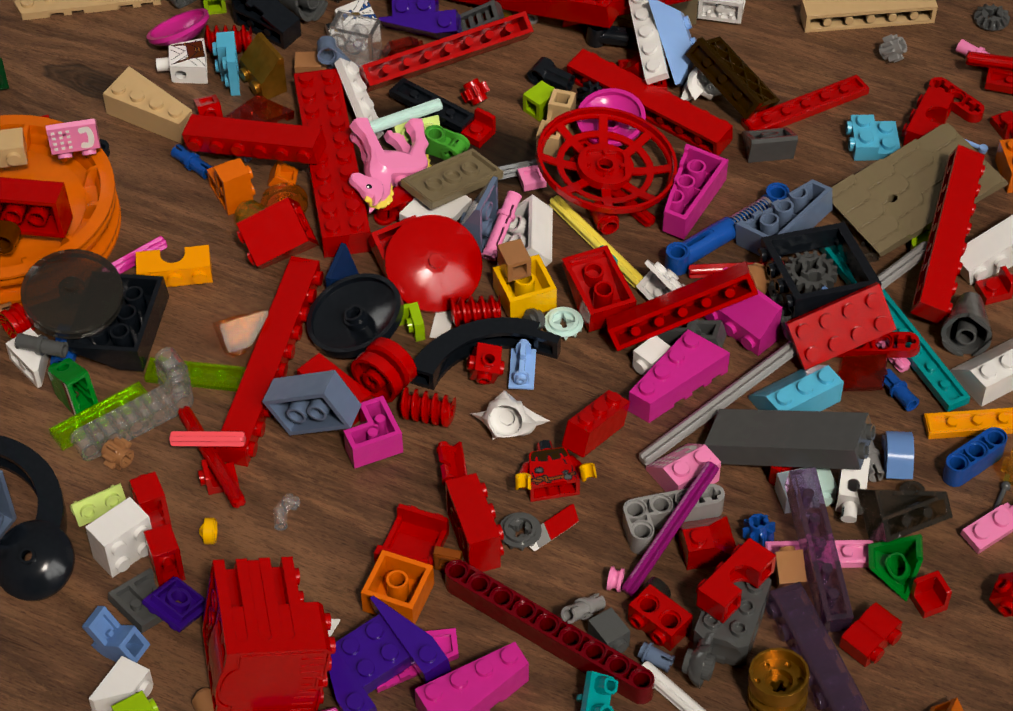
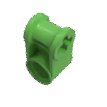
[425,125,470,160]

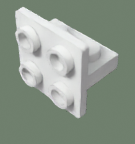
[636,259,686,300]

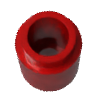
[589,201,619,235]

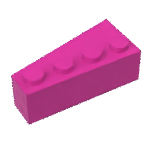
[414,642,529,711]

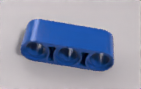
[942,427,1008,487]

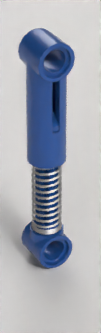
[665,182,790,276]

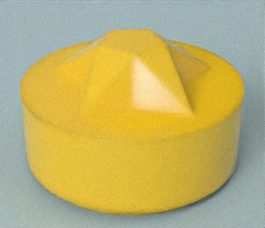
[199,518,218,545]

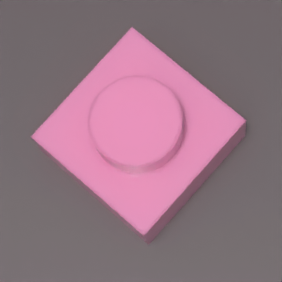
[517,165,547,192]

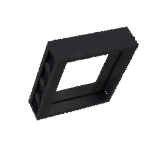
[758,222,882,318]

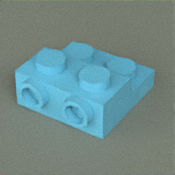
[212,31,240,96]
[846,115,900,161]

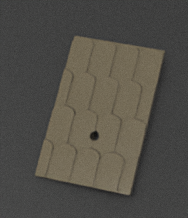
[831,123,1008,257]

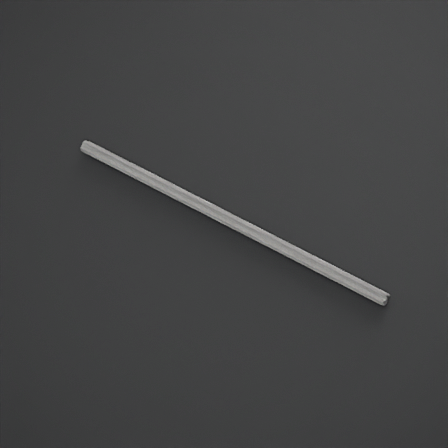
[638,241,928,466]

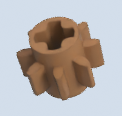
[101,437,134,470]

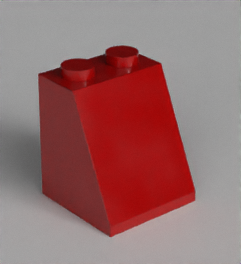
[236,197,319,269]

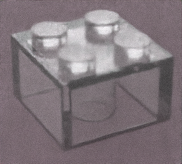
[329,11,382,68]

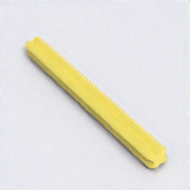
[549,195,644,289]

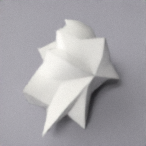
[681,67,722,101]
[470,391,550,440]

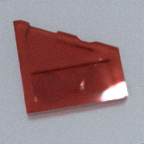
[381,36,424,58]

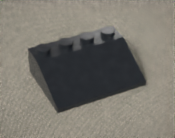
[66,272,169,371]

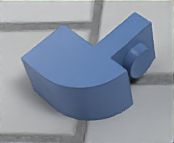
[881,431,914,479]
[82,606,150,663]

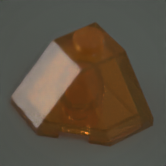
[212,309,269,356]

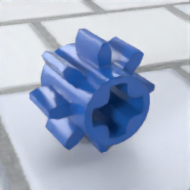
[742,514,775,547]

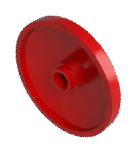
[384,215,482,313]

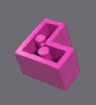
[343,396,403,469]

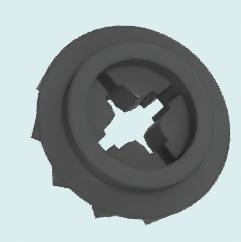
[974,3,1010,31]
[500,512,542,551]

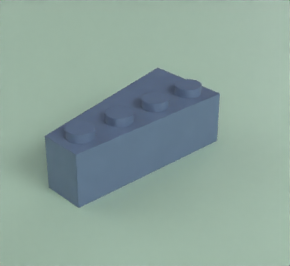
[735,179,833,258]

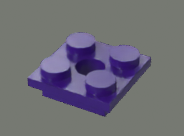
[142,576,206,633]

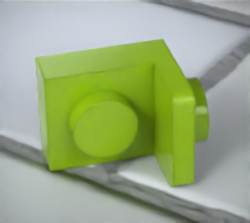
[399,302,426,342]

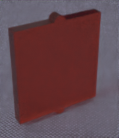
[838,354,888,391]

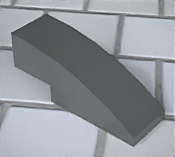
[657,319,727,348]

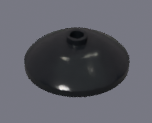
[0,520,75,601]

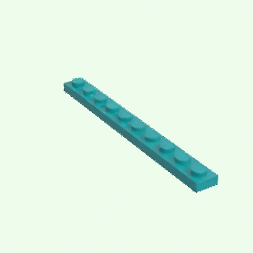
[819,245,970,412]

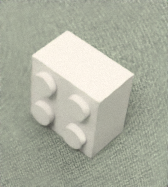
[85,497,152,578]

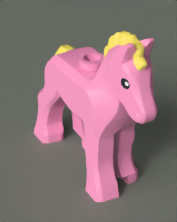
[349,117,432,213]

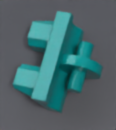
[576,671,619,711]

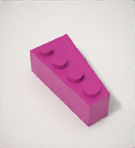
[663,143,728,240]
[628,329,730,423]

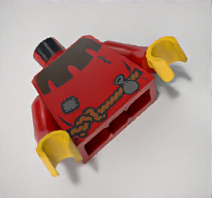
[515,440,597,502]

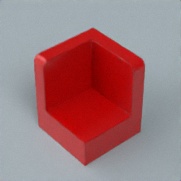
[909,570,952,619]

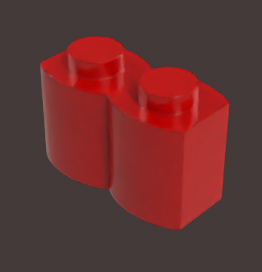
[839,602,903,667]

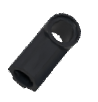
[586,25,631,48]
[527,57,576,91]

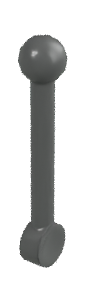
[993,481,1011,510]

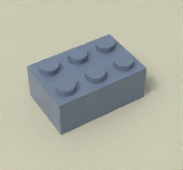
[262,370,362,435]

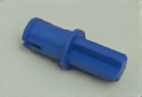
[878,368,919,411]

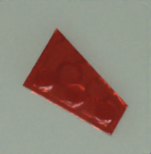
[225,95,294,123]

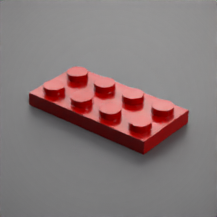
[785,282,897,370]

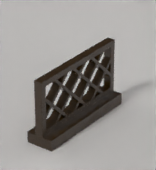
[685,36,780,120]

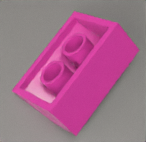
[704,267,783,356]

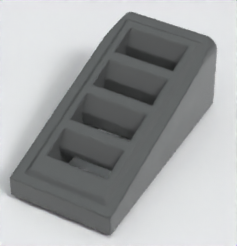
[460,0,505,32]

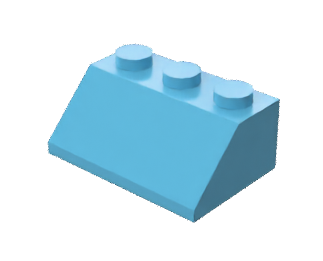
[748,365,844,411]

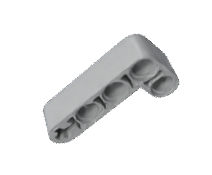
[622,484,725,555]

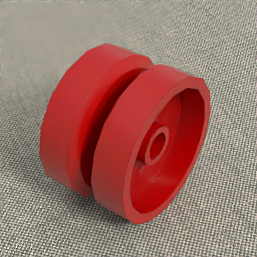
[351,337,417,403]

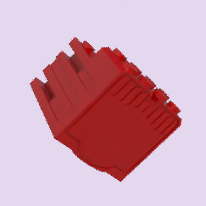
[201,556,336,711]

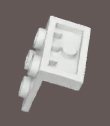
[697,0,746,24]

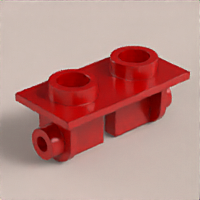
[436,441,468,486]

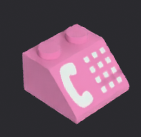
[46,119,101,159]
[646,443,721,492]

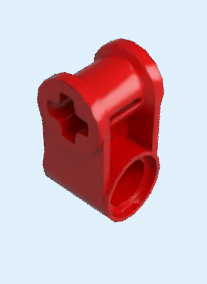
[374,185,415,226]

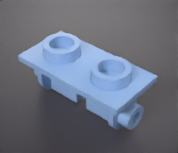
[508,339,536,390]

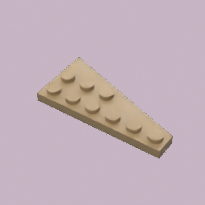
[14,0,161,20]

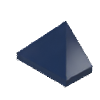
[325,243,359,288]

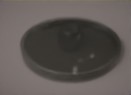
[21,249,124,339]

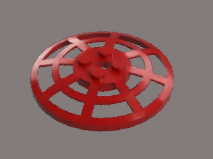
[536,107,677,214]

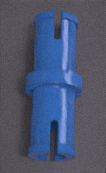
[171,144,213,179]

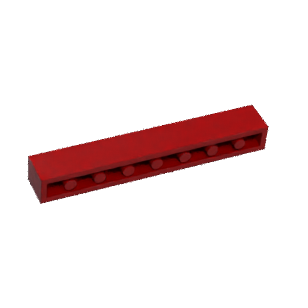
[359,11,534,92]
[567,49,733,156]
[910,144,985,324]

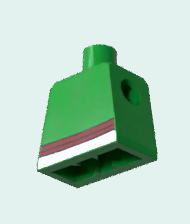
[48,358,100,420]

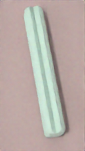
[369,98,443,133]

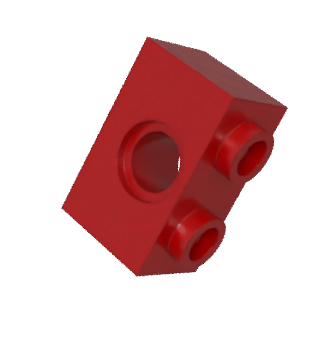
[144,523,186,587]

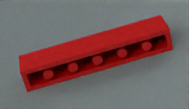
[182,114,326,164]
[606,261,758,351]

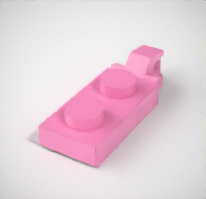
[960,502,1013,554]

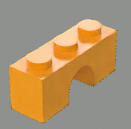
[135,245,213,287]

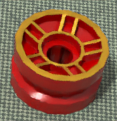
[0,302,35,339]

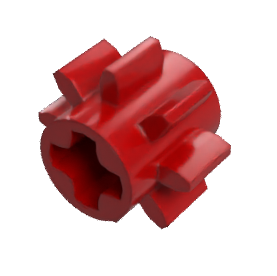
[460,78,490,106]

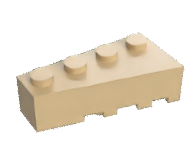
[103,66,193,144]

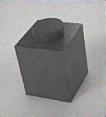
[588,607,630,653]

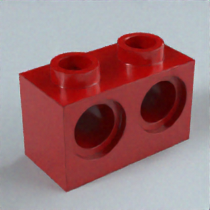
[129,471,172,528]
[628,584,693,651]

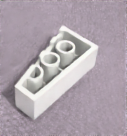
[959,215,1013,285]

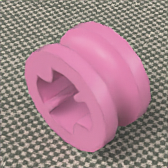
[606,566,625,593]

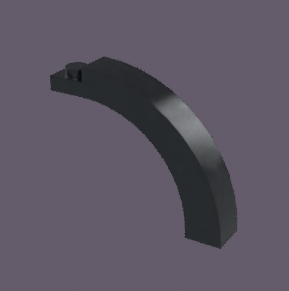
[410,317,561,390]
[0,435,67,533]

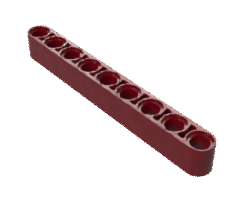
[445,560,655,704]

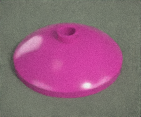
[146,8,210,47]
[576,88,646,146]

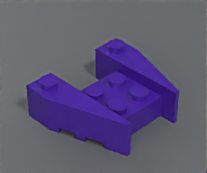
[379,0,462,40]
[329,595,451,711]

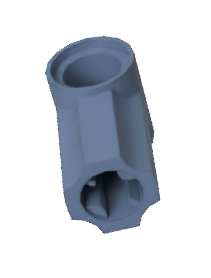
[317,36,351,69]

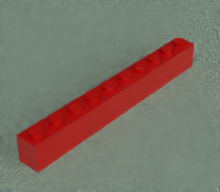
[215,256,324,467]

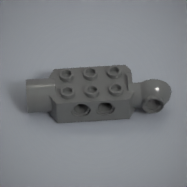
[682,543,772,689]

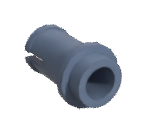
[637,642,675,673]

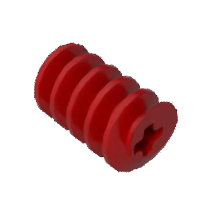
[205,25,252,53]
[450,294,501,327]
[400,387,456,428]

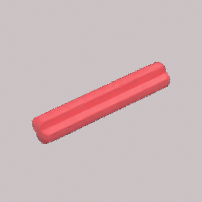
[169,431,246,447]

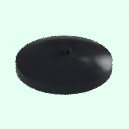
[306,273,404,358]

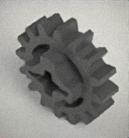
[785,250,838,293]

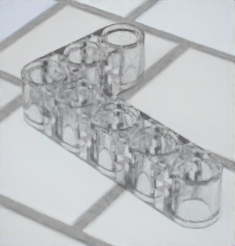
[70,347,194,461]

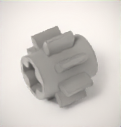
[879,34,907,63]

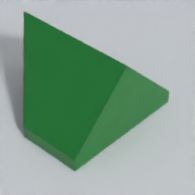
[868,534,923,602]

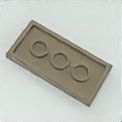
[400,148,504,210]

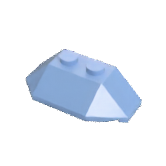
[648,0,696,87]

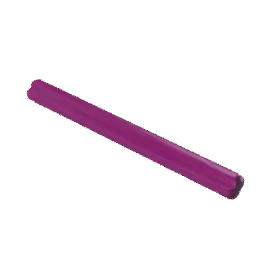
[622,461,719,596]

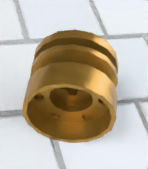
[747,648,810,711]

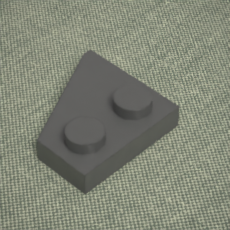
[108,568,163,633]

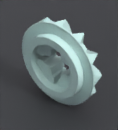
[544,307,583,340]

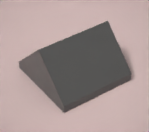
[742,127,798,163]

